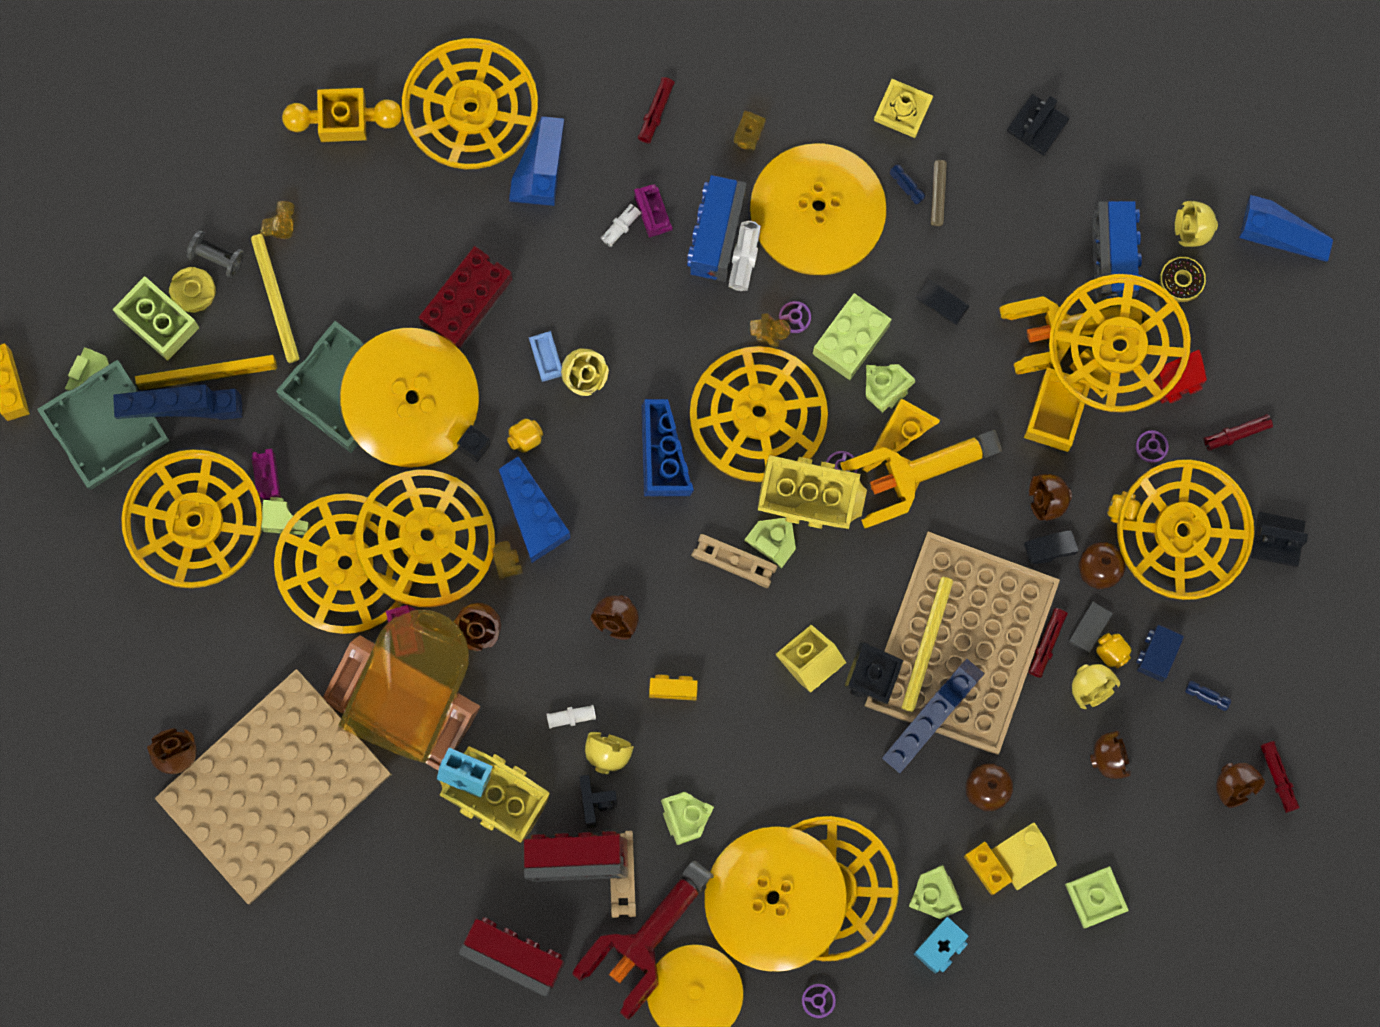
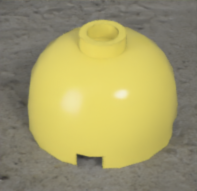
[1175,201,1218,247]
[561,348,609,396]
[1072,664,1120,709]
[585,732,634,774]

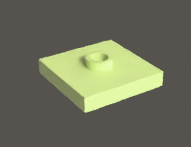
[1065,866,1129,929]

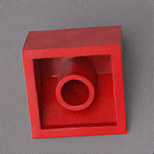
[1153,350,1207,404]

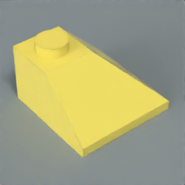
[991,822,1057,890]

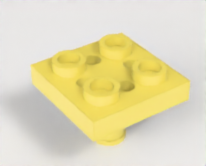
[874,79,933,138]

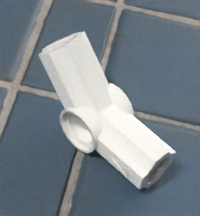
[729,220,760,291]

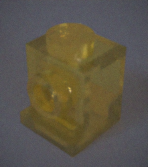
[734,111,766,150]
[491,541,522,579]

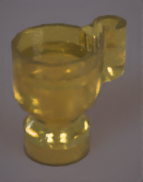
[260,201,295,239]

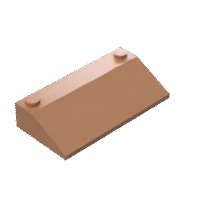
[323,635,481,770]

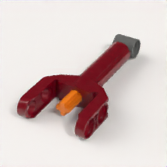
[572,860,714,1020]

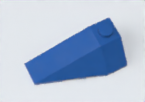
[509,117,564,206]
[1239,195,1333,262]

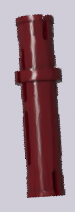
[638,77,675,144]
[1203,414,1273,451]
[1028,608,1068,678]
[1260,741,1300,813]

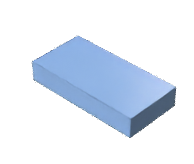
[529,331,562,382]

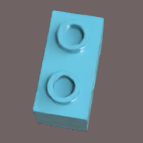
[437,748,493,798]
[914,917,969,973]

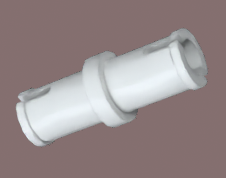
[600,204,641,247]
[547,705,596,729]

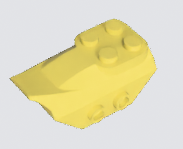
[758,455,867,529]
[439,746,550,843]

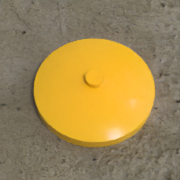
[647,945,743,1027]

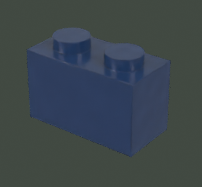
[1135,625,1184,682]

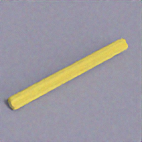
[251,234,299,363]
[902,577,953,712]

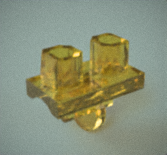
[750,313,791,347]

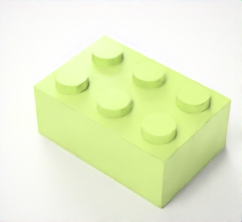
[113,276,199,361]
[813,293,892,380]

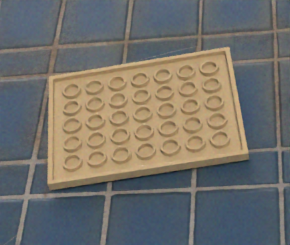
[865,532,1060,755]
[155,669,392,904]

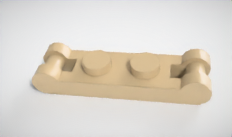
[691,534,778,588]
[610,831,636,918]

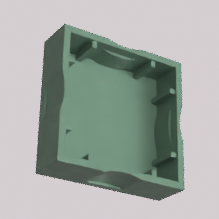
[276,321,364,453]
[37,360,170,490]

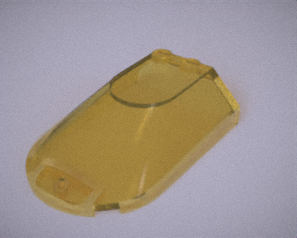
[338,610,469,764]

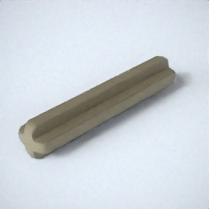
[931,160,947,226]

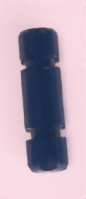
[889,164,925,204]
[1185,681,1231,711]

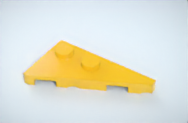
[862,399,940,472]

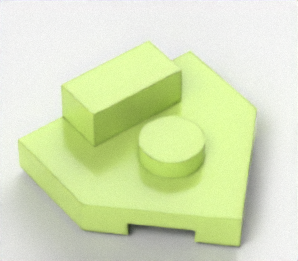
[65,347,110,391]
[866,364,915,413]
[744,518,796,568]
[661,792,714,845]
[909,865,963,919]

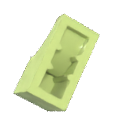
[261,497,311,535]

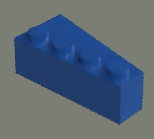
[641,399,694,496]
[499,457,571,563]

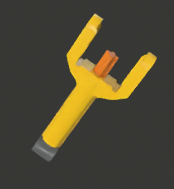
[999,296,1161,374]
[840,429,1003,529]

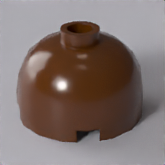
[1029,474,1072,521]
[1078,542,1126,589]
[590,595,639,640]
[453,603,501,651]
[147,728,197,774]
[1090,730,1131,779]
[1216,763,1265,808]
[965,764,1013,811]

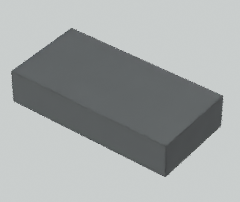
[1069,602,1113,654]

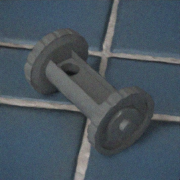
[186,230,245,278]

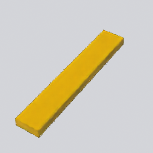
[135,355,277,390]

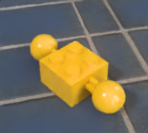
[282,88,402,142]

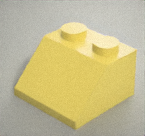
[776,625,846,693]

